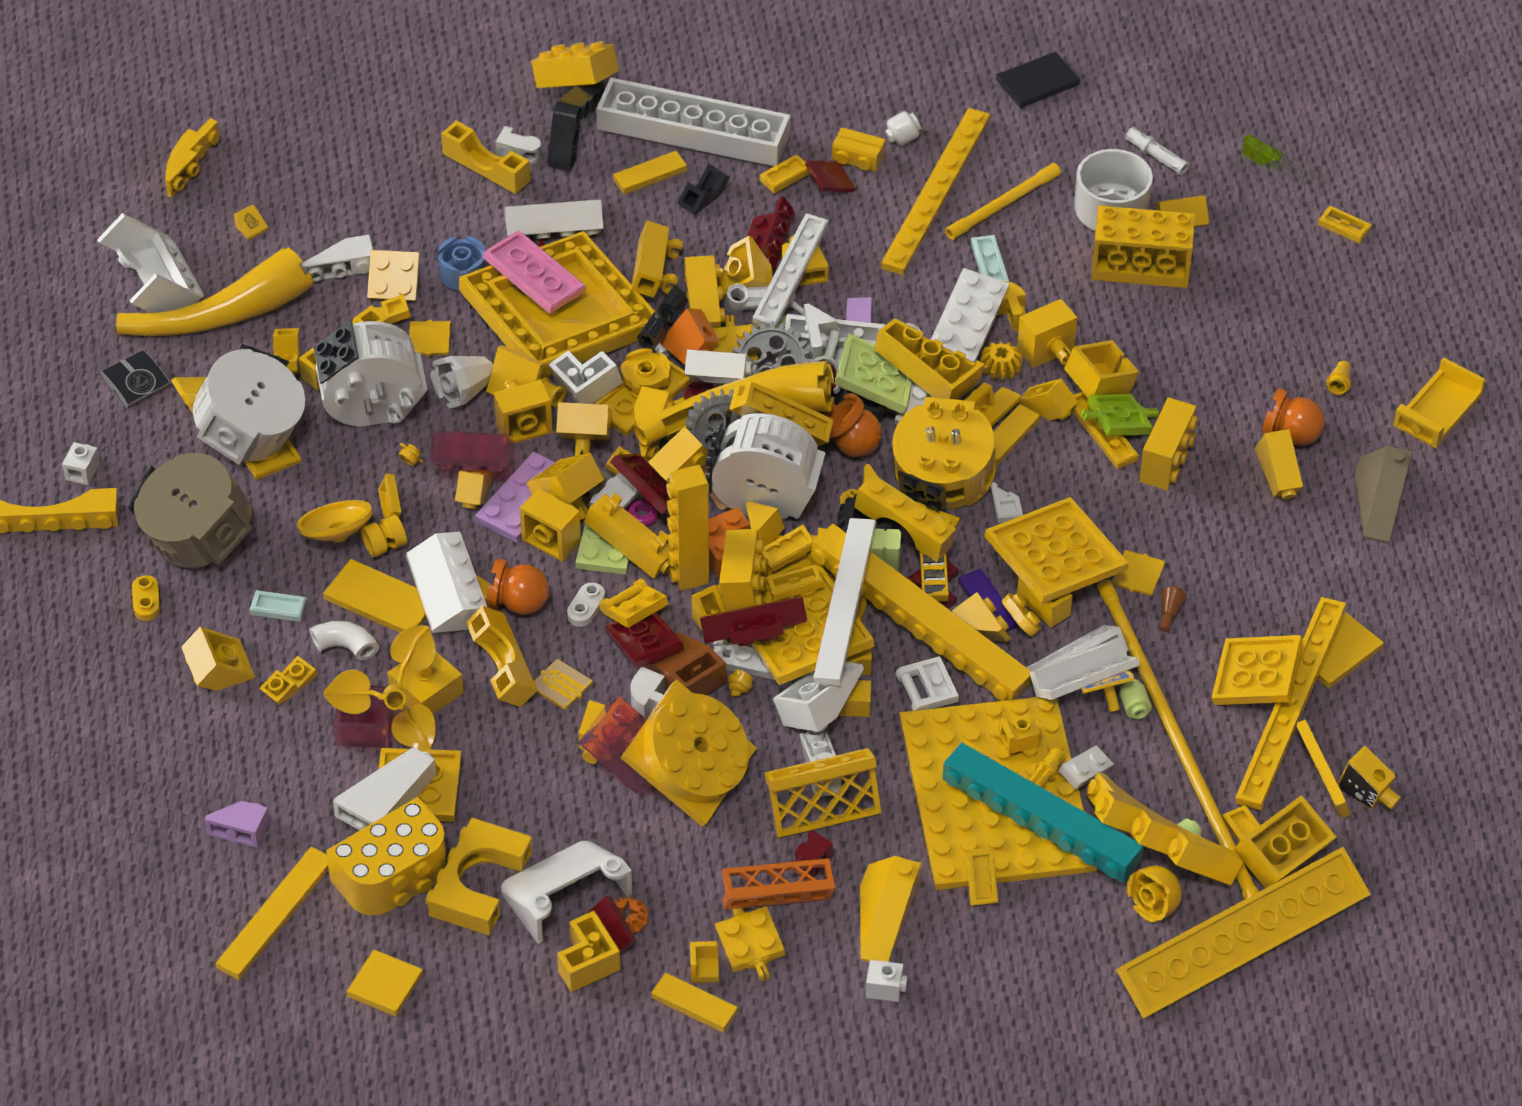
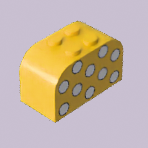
[326,797,447,916]

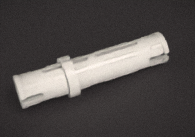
[1125,127,1189,176]

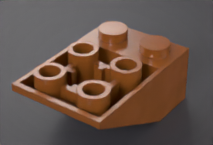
[643,632,726,695]

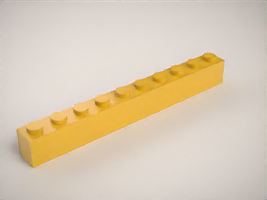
[811,524,1031,701]

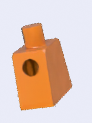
[660,308,719,365]

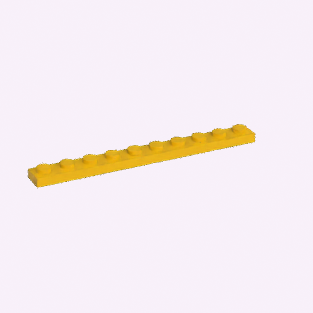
[881,108,990,275]
[1235,597,1346,810]

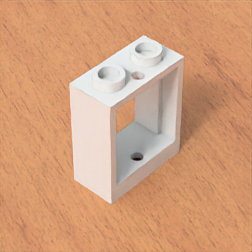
[685,350,758,384]

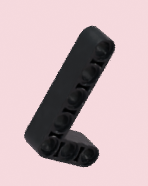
[547,79,609,171]

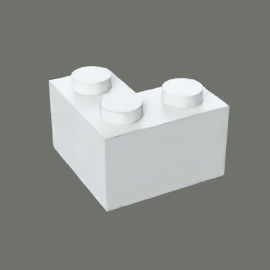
[548,351,622,404]

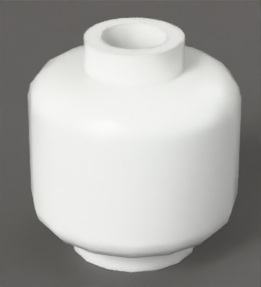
[885,111,921,146]

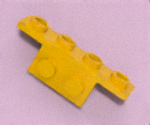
[965,382,1021,427]

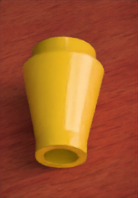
[1326,361,1351,395]

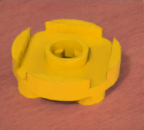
[621,348,671,394]

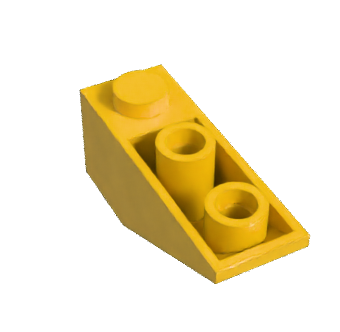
[634,386,675,462]

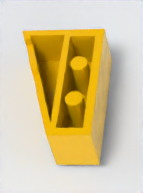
[684,255,725,328]

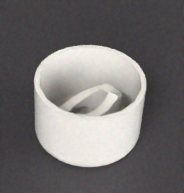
[1074,149,1153,231]

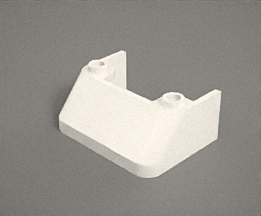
[98,213,204,313]

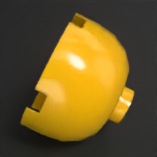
[1127,865,1182,922]

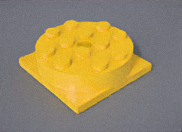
[621,679,757,827]

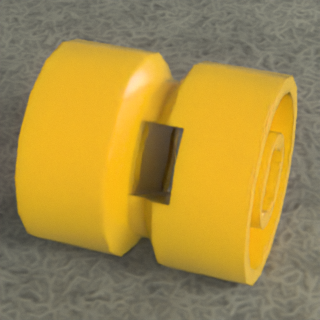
[361,514,407,558]

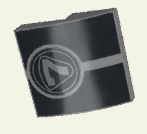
[100,350,170,408]

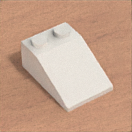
[773,662,864,732]

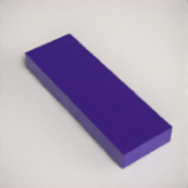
[958,568,1018,632]

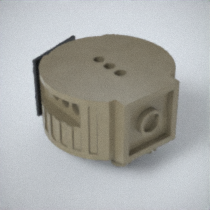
[128,453,252,568]

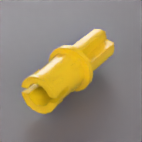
[1029,748,1066,787]

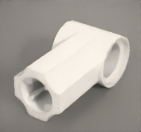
[724,284,768,314]

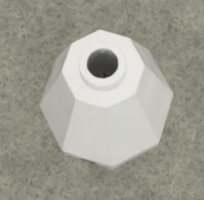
[430,356,493,408]

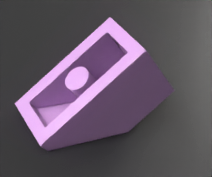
[204,801,270,848]

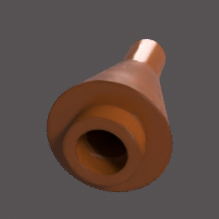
[1159,586,1187,632]

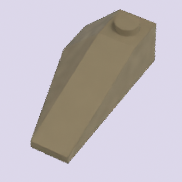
[1354,446,1412,544]

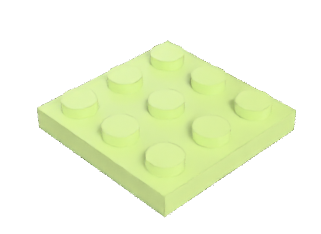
[835,333,912,414]

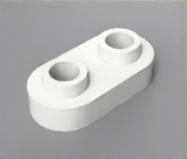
[567,583,605,627]

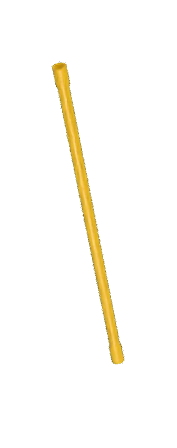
[1097,580,1259,899]

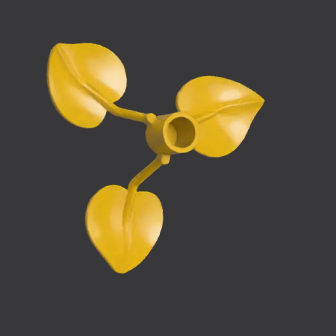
[323,625,436,749]

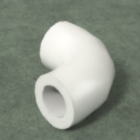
[309,621,379,661]

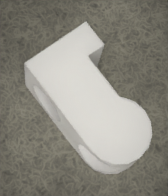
[496,126,541,164]

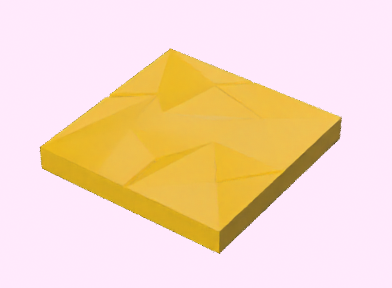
[459,231,654,377]

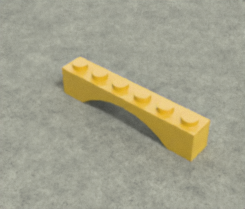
[0,488,120,533]

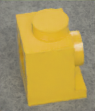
[999,714,1042,755]

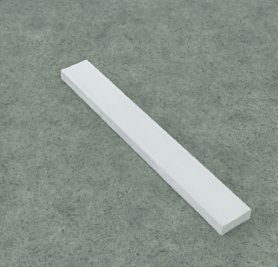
[813,518,876,686]

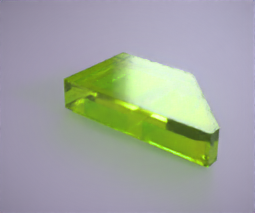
[1242,133,1284,165]

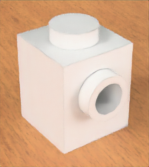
[62,442,100,485]
[866,960,908,1002]

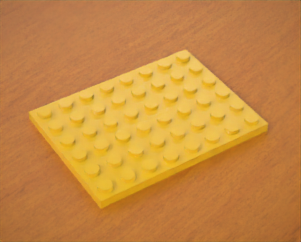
[899,697,1097,890]

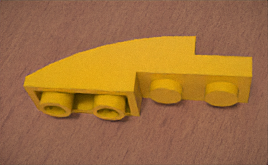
[165,118,220,198]

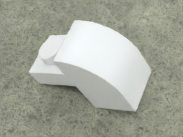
[630,667,665,721]

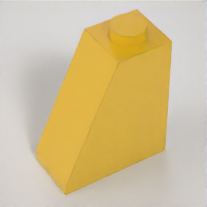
[1255,429,1303,499]

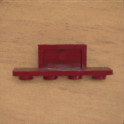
[747,196,795,274]
[700,596,807,646]

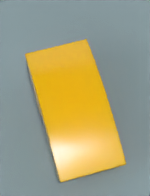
[259,656,318,705]

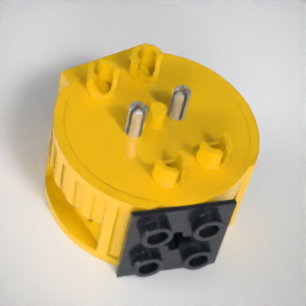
[892,397,996,513]

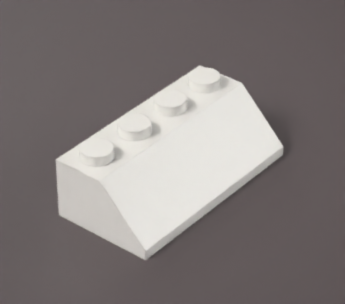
[504,200,603,238]
[406,532,487,633]

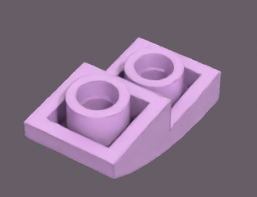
[846,297,872,323]

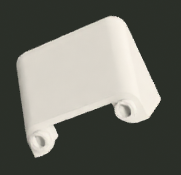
[501,841,632,944]

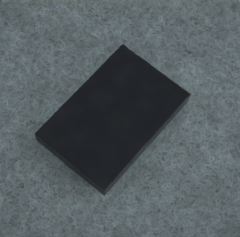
[996,51,1080,108]

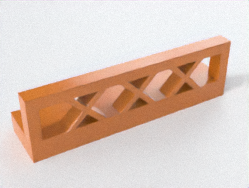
[722,858,836,910]

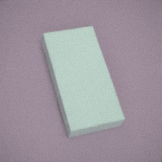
[250,590,307,622]

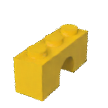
[838,648,872,717]

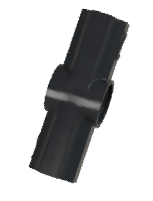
[637,288,689,350]

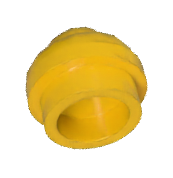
[728,669,754,697]

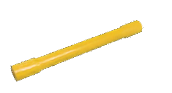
[945,163,1061,240]

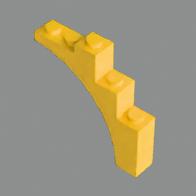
[1086,771,1243,885]

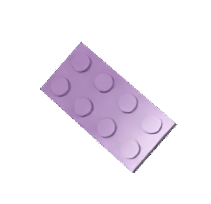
[475,452,555,543]

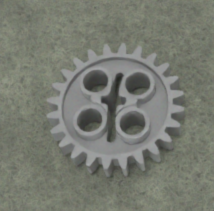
[733,321,811,373]
[686,389,742,451]

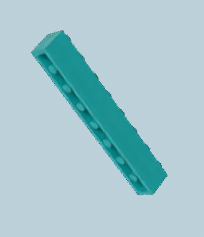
[942,742,1144,883]

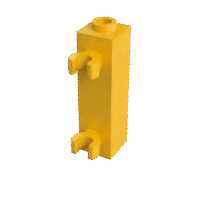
[631,220,683,298]
[584,492,672,579]

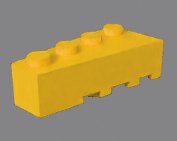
[874,318,985,400]

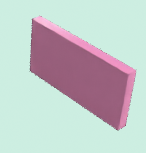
[483,230,586,314]

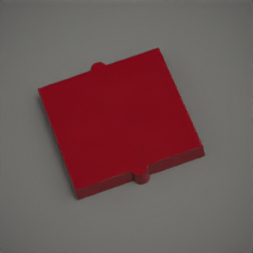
[805,159,856,193]

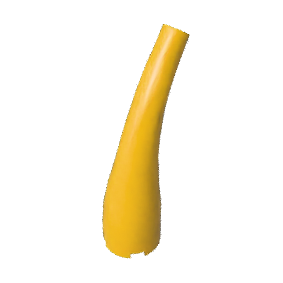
[116,247,314,336]
[634,361,834,446]

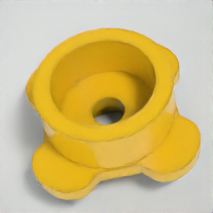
[398,443,423,467]

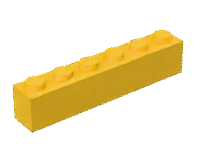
[666,464,709,591]

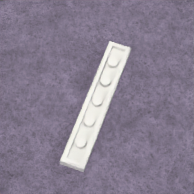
[753,213,828,328]

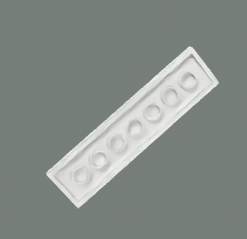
[894,268,1009,425]

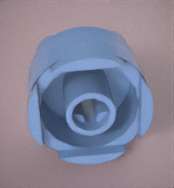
[438,236,487,293]

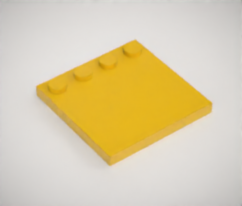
[984,497,1129,604]

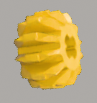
[980,340,1023,382]

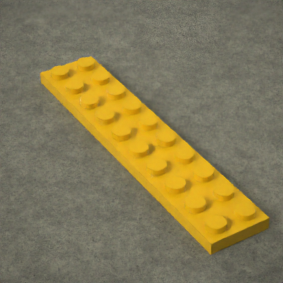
[1116,847,1371,1019]

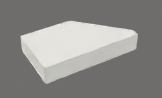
[990,482,1023,523]

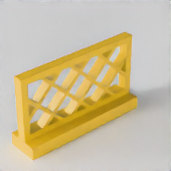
[764,748,881,838]

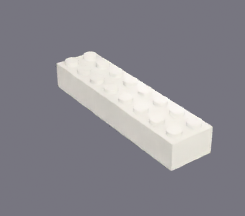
[596,78,790,166]

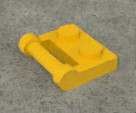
[598,578,669,628]

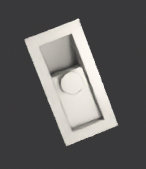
[804,304,838,358]

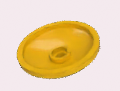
[297,500,373,542]

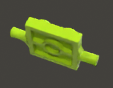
[1081,394,1159,436]

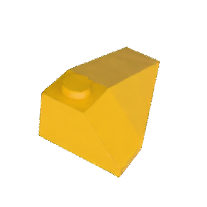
[860,856,921,962]

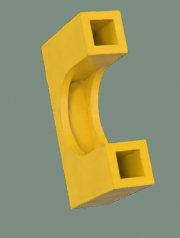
[425,818,533,936]

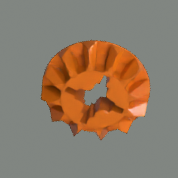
[615,895,648,933]

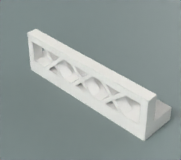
[1026,625,1129,671]
[1030,638,1140,700]

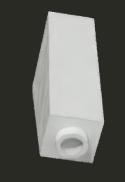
[333,747,437,830]

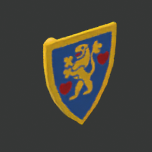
[1082,671,1135,712]

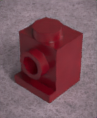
[794,830,833,878]

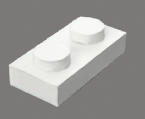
[1058,745,1114,790]

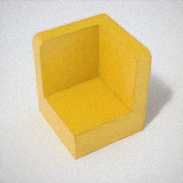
[690,941,719,983]

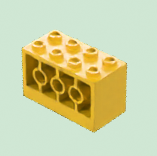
[1091,205,1195,288]

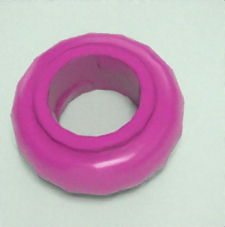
[627,500,658,527]

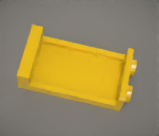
[1393,358,1486,448]

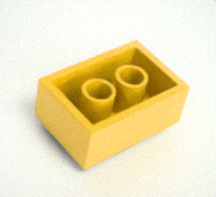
[531,41,619,88]
[1139,397,1199,491]
[719,529,768,612]
[1233,795,1336,888]

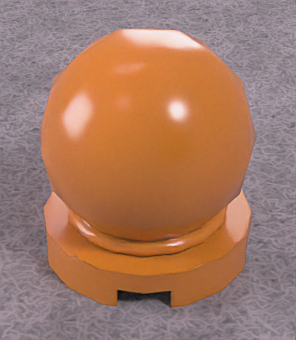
[1262,388,1325,447]
[823,393,882,458]
[486,559,550,615]

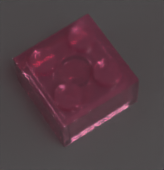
[333,685,394,748]

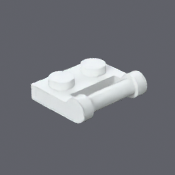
[895,656,959,711]

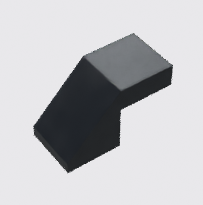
[677,164,730,215]

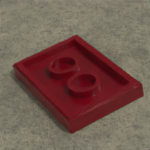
[610,453,670,514]
[605,612,684,669]

